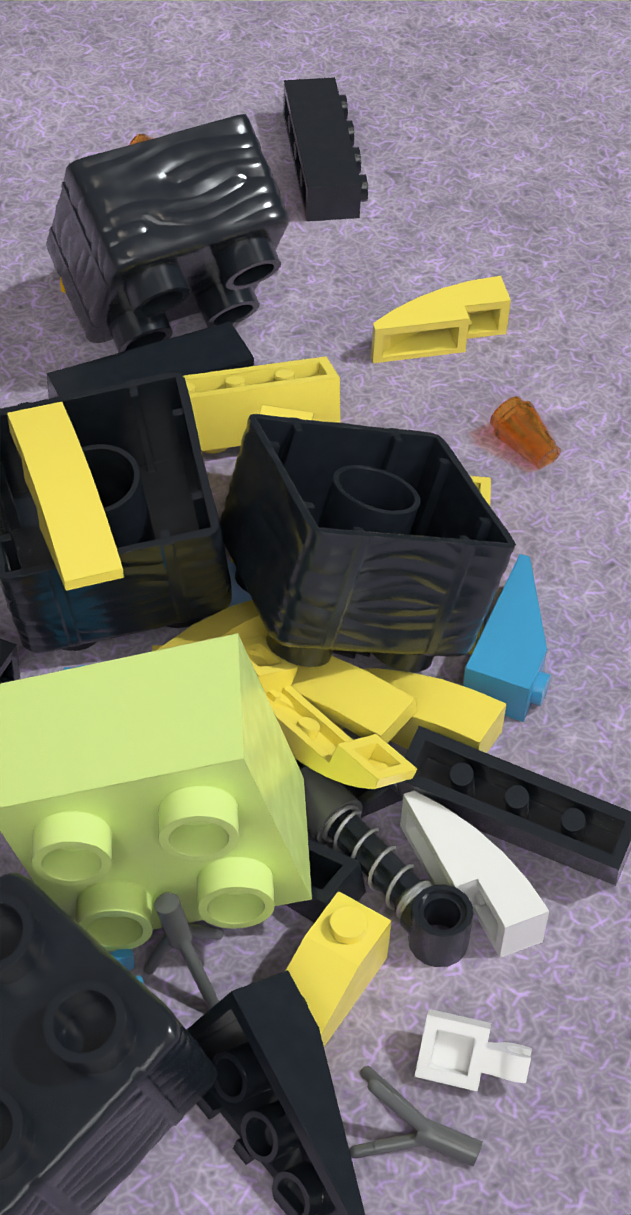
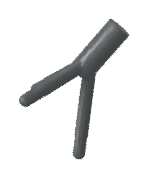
[143,892,224,1010]
[349,1066,483,1166]

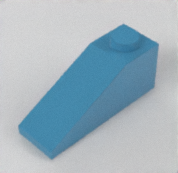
[463,554,551,722]

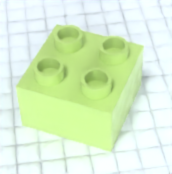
[0,633,312,951]

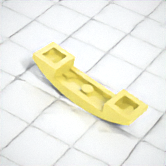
[241,635,417,789]

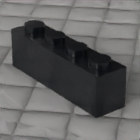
[283,77,368,222]
[46,321,254,399]
[396,726,631,886]

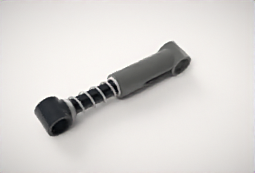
[295,758,474,967]

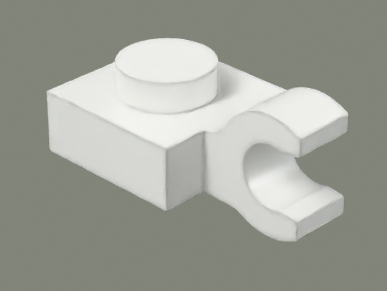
[414,1009,532,1091]

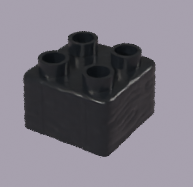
[46,114,290,353]
[0,372,232,653]
[220,414,516,672]
[0,873,218,1215]

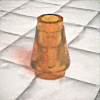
[490,396,561,470]

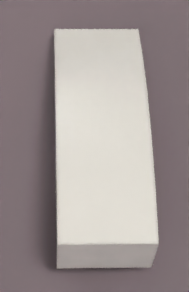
[400,790,549,958]

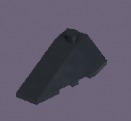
[187,970,365,1215]

